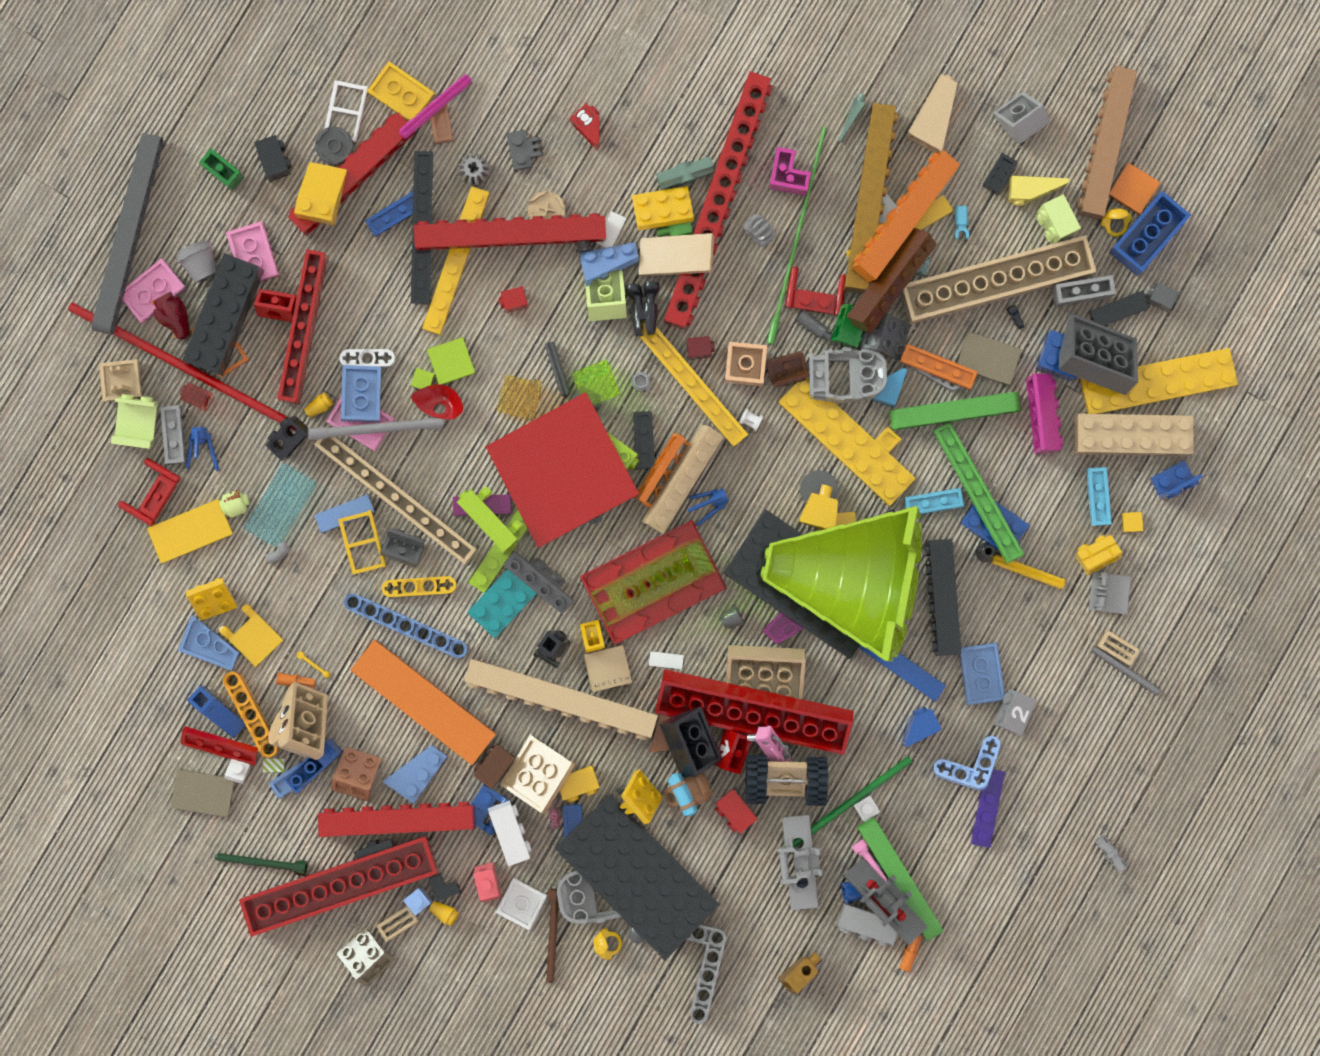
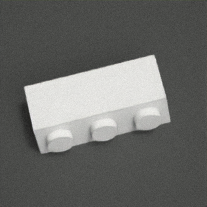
[488,800,532,866]

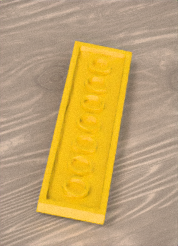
[1080,348,1238,414]
[778,377,916,507]

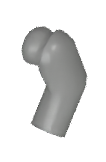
[265,541,290,564]

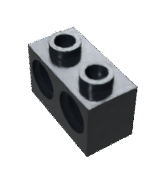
[265,415,308,461]

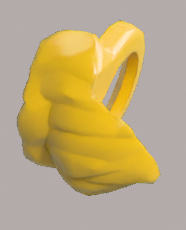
[1101,208,1132,237]
[593,927,622,960]

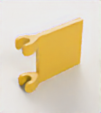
[219,604,283,667]

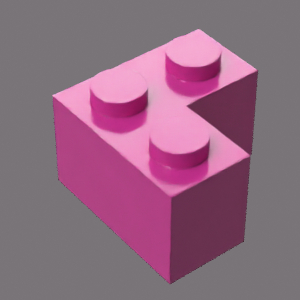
[769,147,811,196]

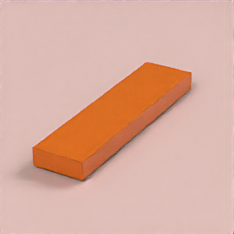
[899,344,978,390]

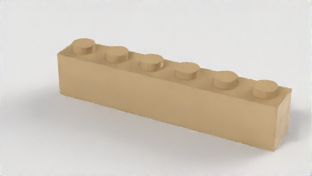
[641,425,724,534]

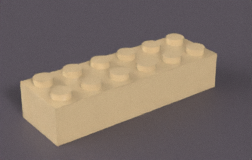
[1074,414,1193,456]

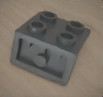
[860,313,910,361]

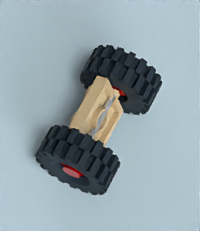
[745,755,828,806]

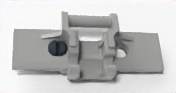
[777,814,823,910]

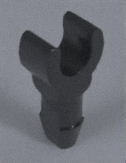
[1006,305,1024,330]

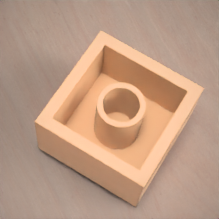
[724,342,767,387]

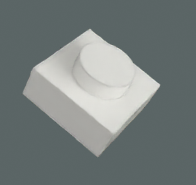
[224,759,250,784]
[853,795,880,822]

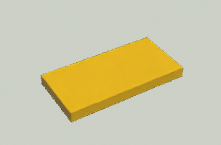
[147,499,234,564]

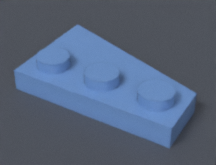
[383,745,448,804]

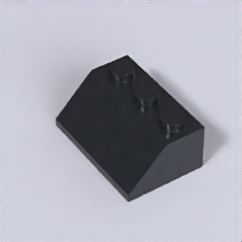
[660,706,722,777]

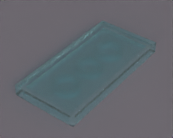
[243,463,317,548]

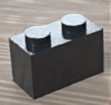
[254,135,292,182]

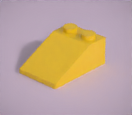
[294,162,347,226]

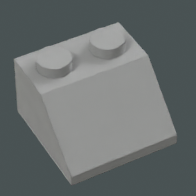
[993,91,1050,144]

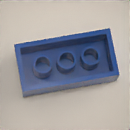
[1109,191,1191,276]

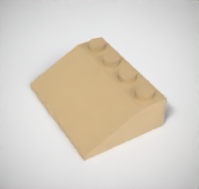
[726,645,806,699]

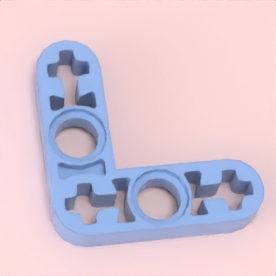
[934,736,1000,791]

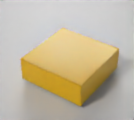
[875,426,901,453]
[1121,512,1143,532]

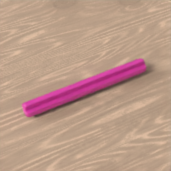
[399,74,472,139]

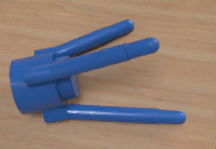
[186,427,219,472]
[688,488,729,526]

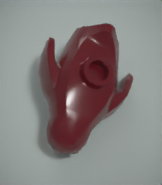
[151,292,190,340]

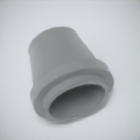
[175,240,217,283]

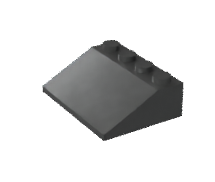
[1059,313,1138,395]

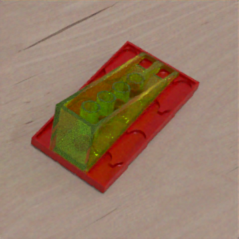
[580,520,727,645]

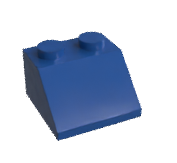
[901,706,942,747]

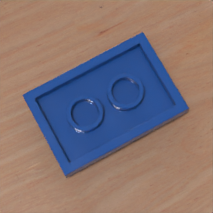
[960,500,1030,552]

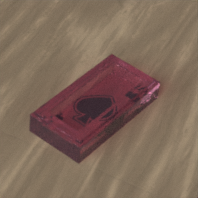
[549,807,560,829]

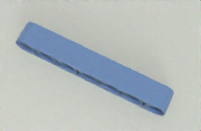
[344,594,469,658]

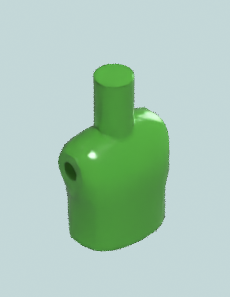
[657,222,693,237]

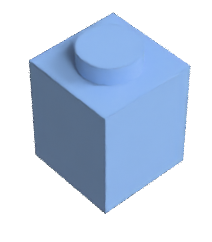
[403,886,433,916]

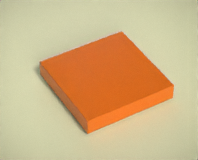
[1109,162,1161,215]

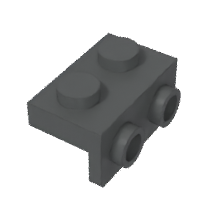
[380,528,425,568]

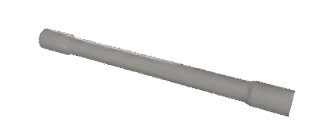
[308,417,444,440]

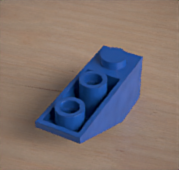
[187,686,246,738]
[284,738,343,794]

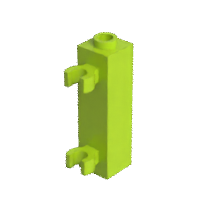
[457,486,524,554]

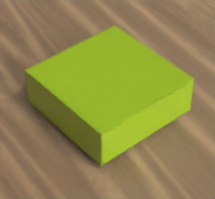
[410,368,435,389]

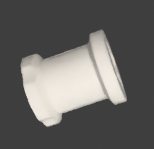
[739,408,763,431]

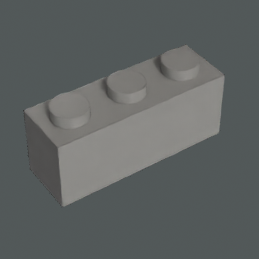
[1052,275,1116,307]
[836,902,897,947]

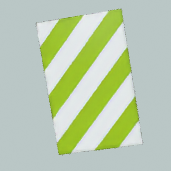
[263,759,284,772]

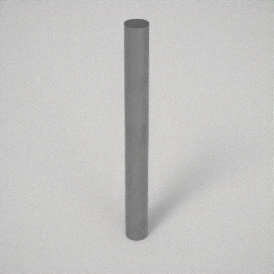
[1092,646,1160,695]

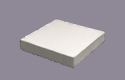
[495,877,547,930]

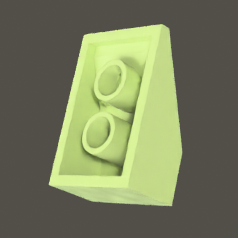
[585,270,627,321]

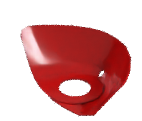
[411,384,463,420]

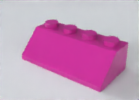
[1026,373,1063,454]

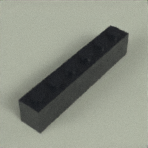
[924,539,962,656]

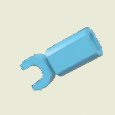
[954,206,969,240]

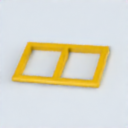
[338,510,386,575]

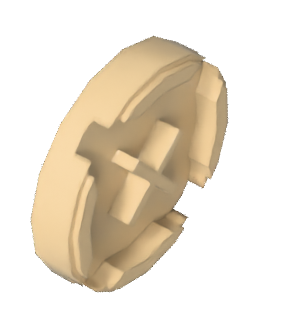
[528,191,565,219]

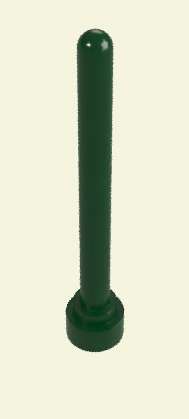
[214,853,308,876]

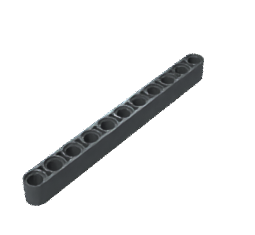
[92,133,163,335]

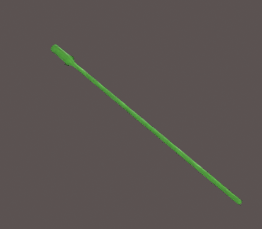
[767,127,827,345]

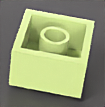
[1036,194,1081,244]

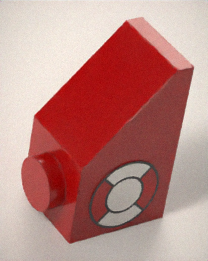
[570,103,600,150]

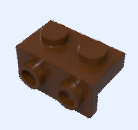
[766,350,810,387]

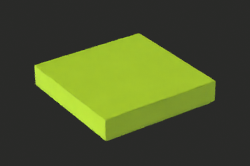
[427,337,476,385]

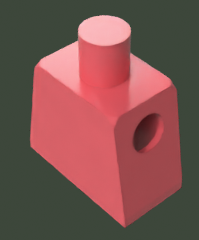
[474,862,502,903]

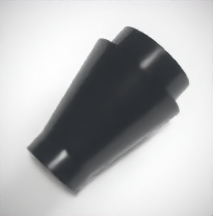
[976,543,995,562]

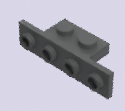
[504,551,574,615]

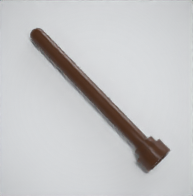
[546,889,559,983]

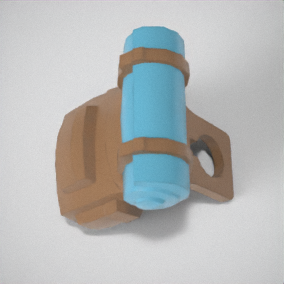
[663,772,712,816]

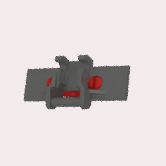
[843,858,928,945]

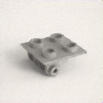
[1089,572,1131,614]

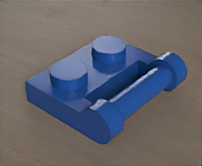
[471,784,513,836]

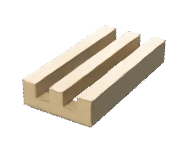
[1097,630,1140,667]
[376,906,420,942]

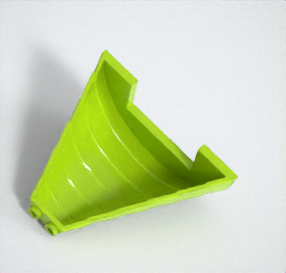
[761,506,922,662]

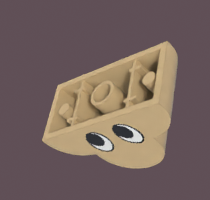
[268,682,328,760]

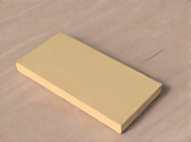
[638,233,714,277]

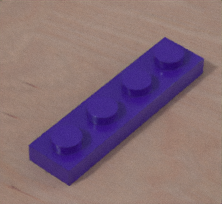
[970,767,1005,848]

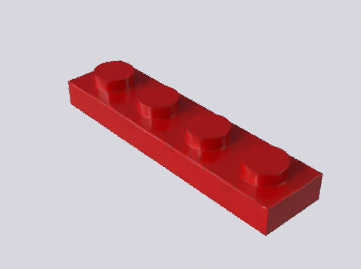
[181,726,259,766]

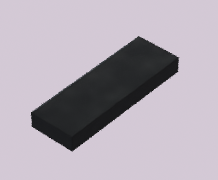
[1089,290,1150,326]
[633,411,655,470]

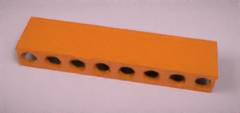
[350,640,497,765]

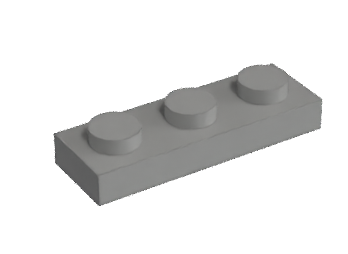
[160,405,186,465]

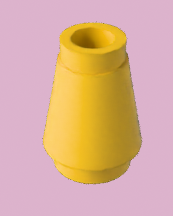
[304,392,334,418]
[429,901,459,926]

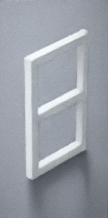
[324,80,368,143]

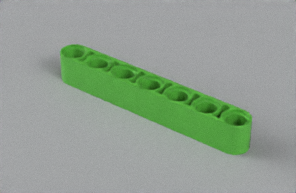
[889,392,1022,430]
[857,817,944,942]

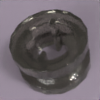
[575,240,593,253]

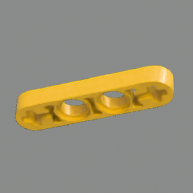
[382,576,457,597]

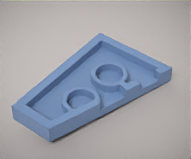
[579,242,639,286]
[178,615,240,671]

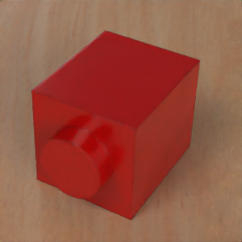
[499,286,529,313]

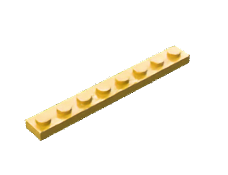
[422,186,490,336]
[640,322,748,447]

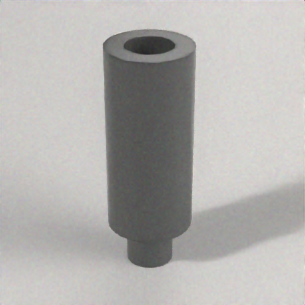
[796,310,832,341]

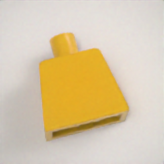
[798,484,838,530]

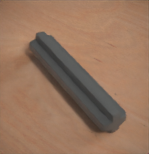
[545,341,570,397]

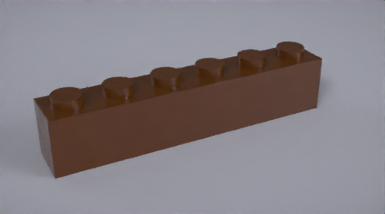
[847,228,937,334]

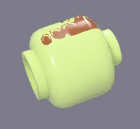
[219,490,250,518]

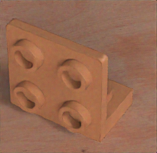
[331,747,382,801]

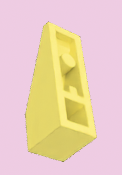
[1008,176,1069,206]

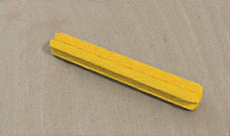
[992,554,1066,589]

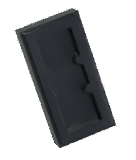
[982,153,1018,195]
[354,838,395,859]

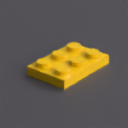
[632,186,694,231]

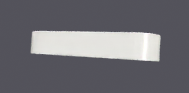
[339,349,396,368]

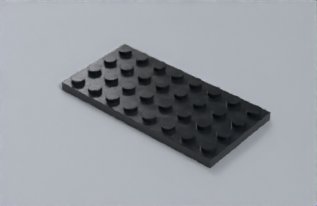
[723,509,860,659]
[555,794,720,961]

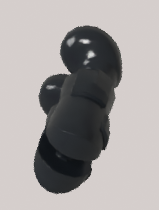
[625,281,660,337]

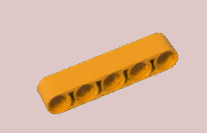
[223,672,280,758]

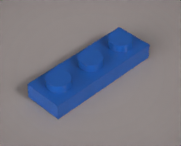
[365,191,413,237]

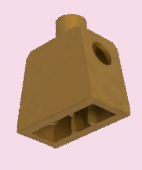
[778,952,822,994]

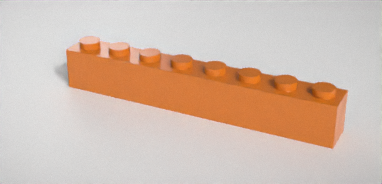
[851,150,960,282]

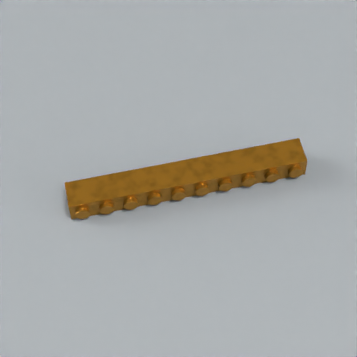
[844,103,898,293]

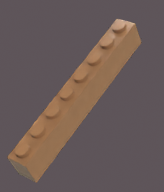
[1077,66,1137,220]

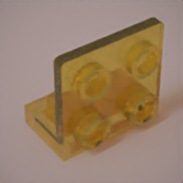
[497,375,543,421]

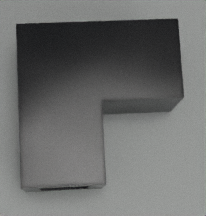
[429,874,461,902]

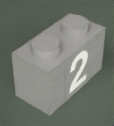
[994,689,1037,736]

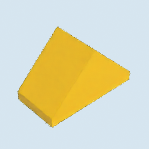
[580,620,606,653]

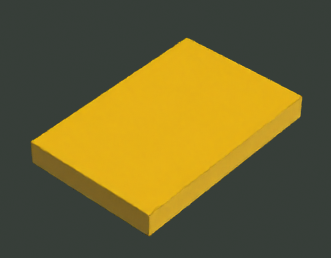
[367,61,436,121]

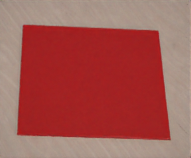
[485,392,639,548]

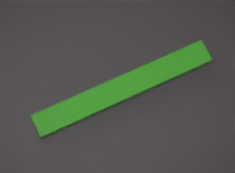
[933,422,1025,564]

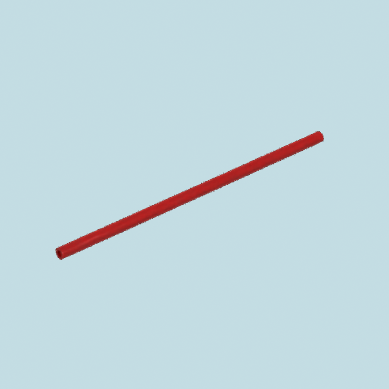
[68,302,296,432]

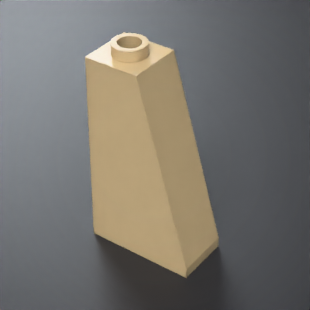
[906,74,958,153]

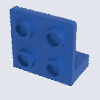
[1149,460,1203,499]

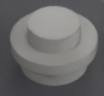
[631,372,650,391]

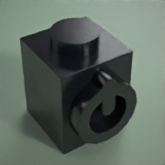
[537,630,571,660]

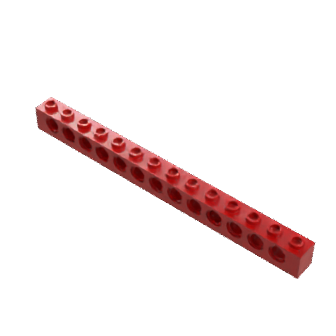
[664,71,773,330]

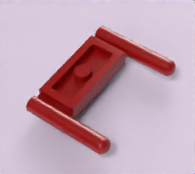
[785,266,846,316]
[118,458,181,526]

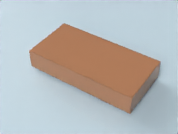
[430,104,454,144]

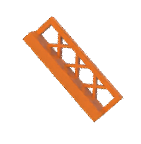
[633,433,690,508]

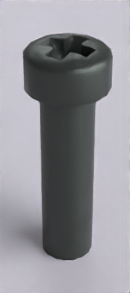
[533,648,560,668]

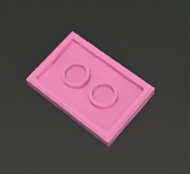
[226,221,279,282]
[123,258,187,324]
[326,396,395,451]

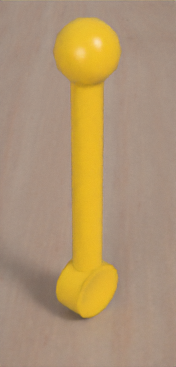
[297,651,330,678]

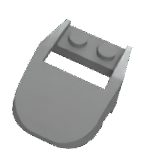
[809,347,887,404]
[557,871,621,924]

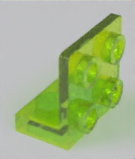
[571,359,620,406]

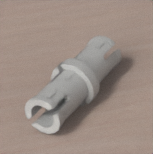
[1094,834,1128,872]

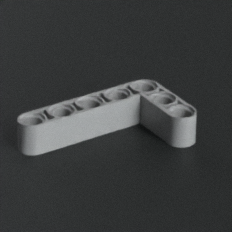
[686,923,726,1024]

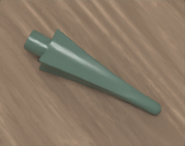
[838,93,866,142]

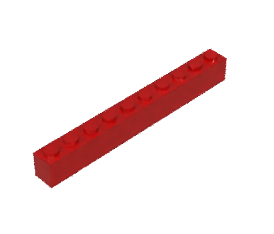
[413,213,606,251]

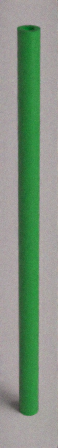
[783,756,912,847]

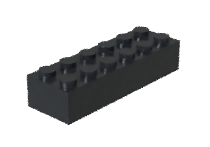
[183,253,264,376]

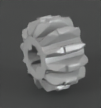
[458,154,490,186]
[744,214,776,246]

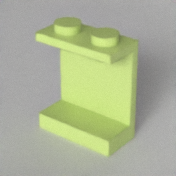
[111,394,158,449]

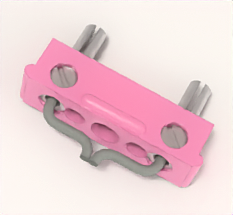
[747,726,791,762]

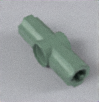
[656,157,715,190]

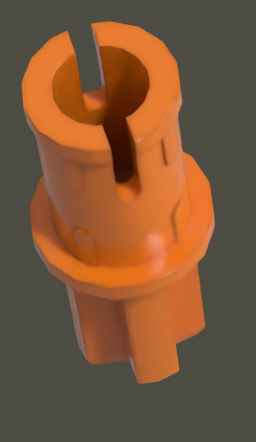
[276,672,316,689]
[899,935,923,972]

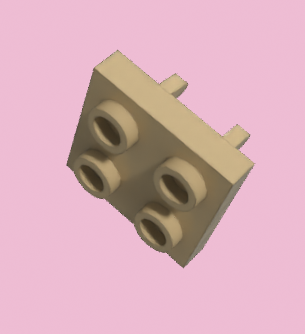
[99,359,142,402]

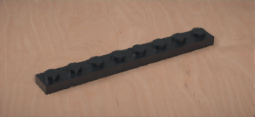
[411,151,433,305]

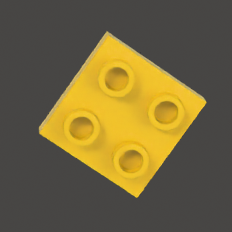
[186,578,237,621]
[620,769,663,825]

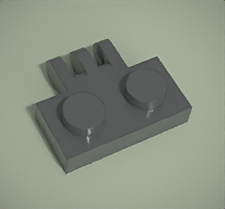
[507,130,544,171]

